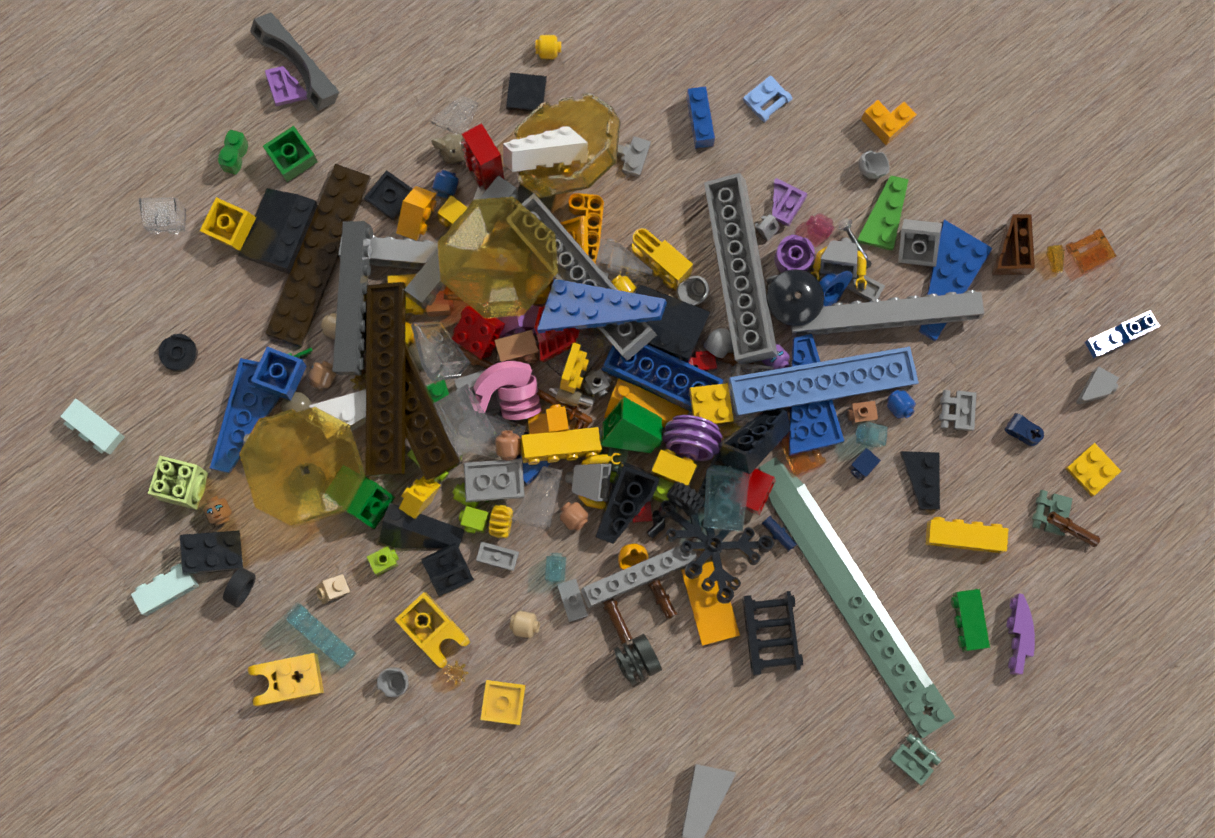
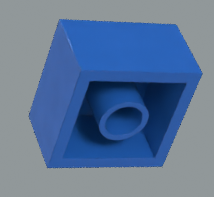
[251,346,307,401]

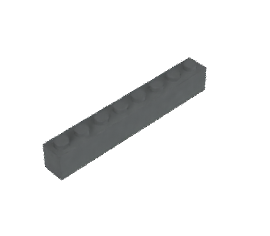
[404,176,518,310]
[333,221,373,376]

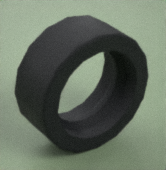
[223,567,256,607]

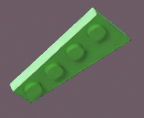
[857,175,909,251]

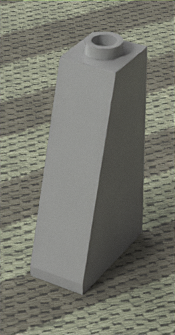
[681,764,736,838]

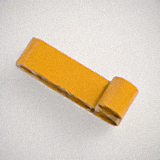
[568,193,604,265]

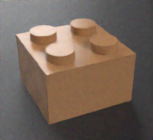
[495,330,539,366]

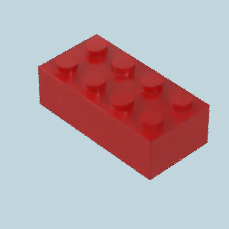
[461,123,504,191]

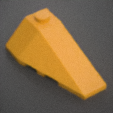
[604,379,689,428]

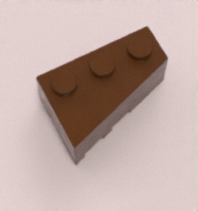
[992,214,1035,275]

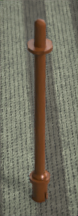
[457,346,593,424]

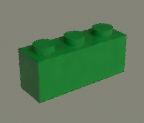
[951,589,990,652]

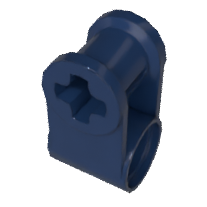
[1004,413,1044,446]

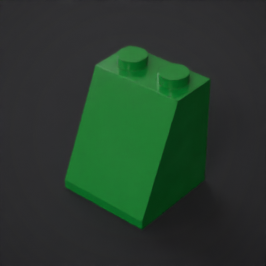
[601,396,663,453]
[323,465,395,530]

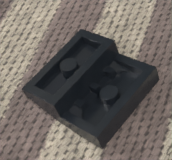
[421,542,474,597]

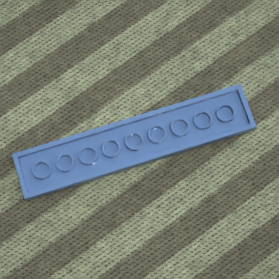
[728,347,919,416]

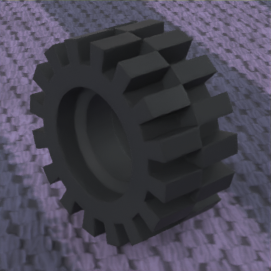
[666,481,704,515]

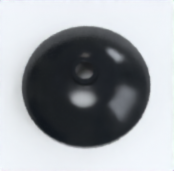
[767,269,824,326]

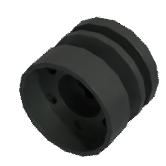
[614,633,662,686]

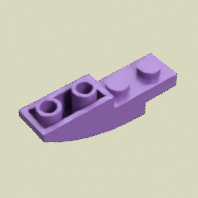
[1007,593,1035,675]

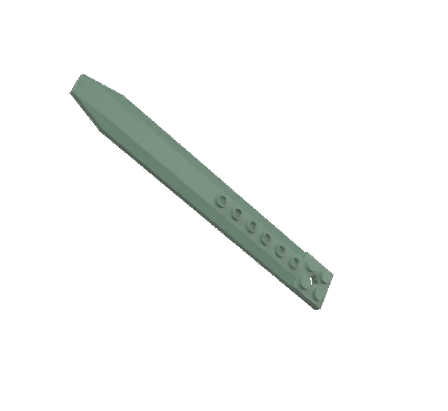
[759,457,955,738]

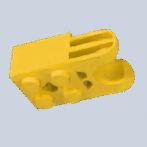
[632,228,693,291]
[394,592,470,668]
[247,653,324,706]

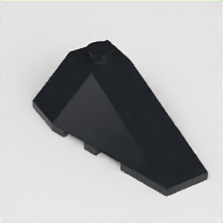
[595,461,660,544]
[379,503,465,549]

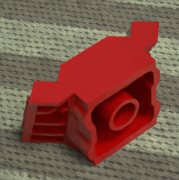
[534,306,580,363]

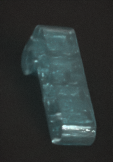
[284,601,357,668]

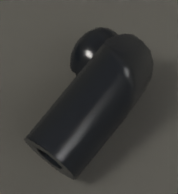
[646,510,665,539]

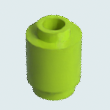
[452,482,480,508]

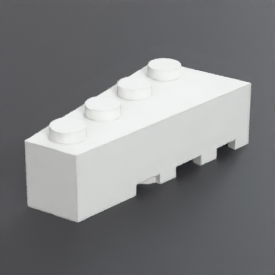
[503,126,588,172]
[309,389,366,442]

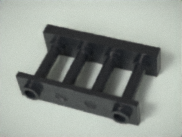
[742,591,803,676]

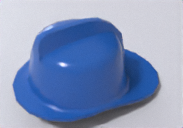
[819,271,853,306]

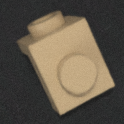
[316,574,350,604]

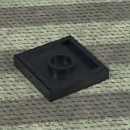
[506,72,547,113]
[364,170,413,221]

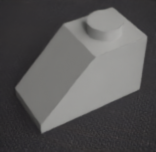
[1076,366,1119,404]

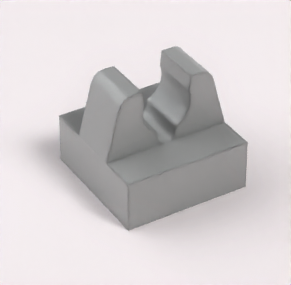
[755,214,780,241]

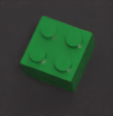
[263,126,318,183]

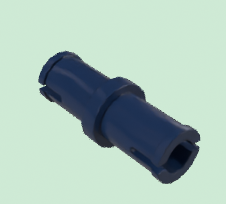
[762,515,797,552]

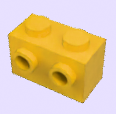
[399,476,441,519]

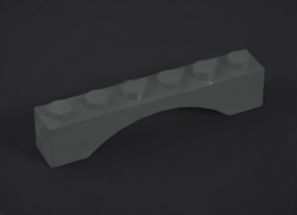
[250,12,339,111]

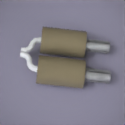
[549,387,595,407]

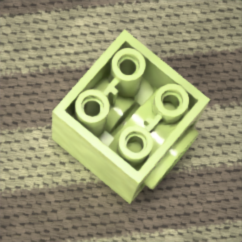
[148,456,208,510]

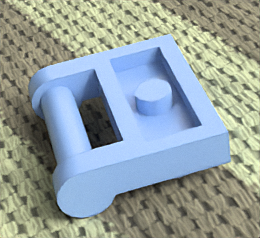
[743,75,792,122]

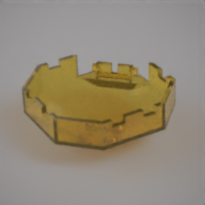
[514,92,621,198]
[438,197,559,318]
[239,407,366,528]

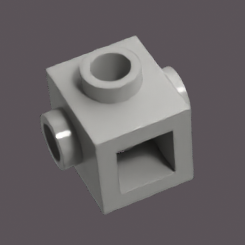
[583,369,612,398]

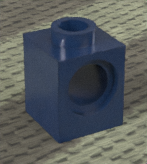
[849,448,881,480]

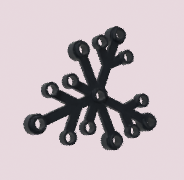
[659,500,774,604]

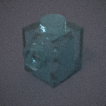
[856,422,888,448]
[545,553,566,582]

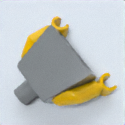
[810,238,867,290]
[565,453,621,509]

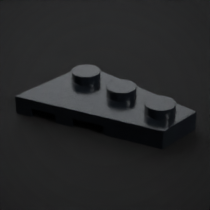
[900,451,940,510]

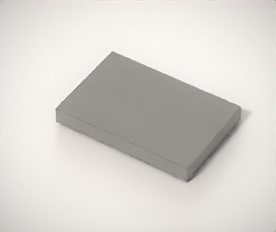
[464,459,525,502]

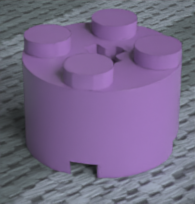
[774,235,815,273]

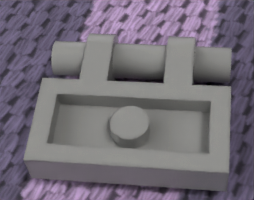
[939,390,976,431]

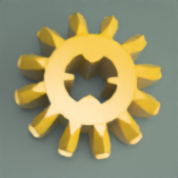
[489,505,513,538]

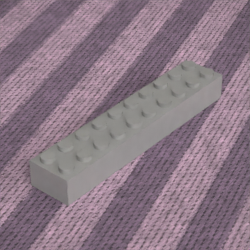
[704,173,778,365]
[505,193,657,361]

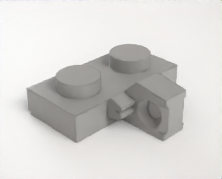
[613,136,651,177]

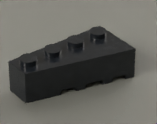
[718,408,791,474]

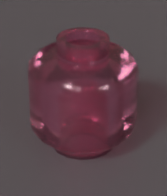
[806,213,835,241]

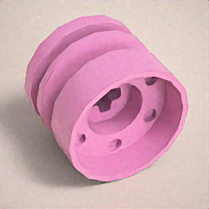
[497,375,541,420]

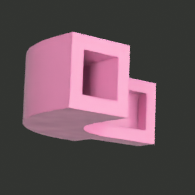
[473,361,532,415]

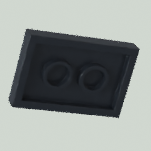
[179,530,243,575]

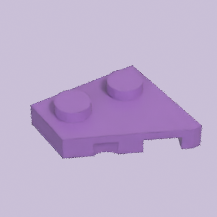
[265,66,307,106]
[772,178,807,227]

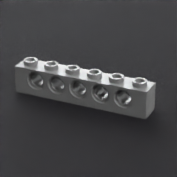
[581,545,698,609]

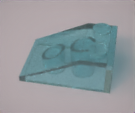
[703,465,749,531]

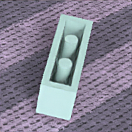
[60,399,125,454]
[131,564,199,616]

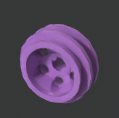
[663,415,722,461]

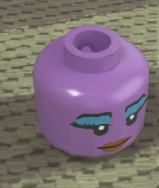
[762,344,790,370]

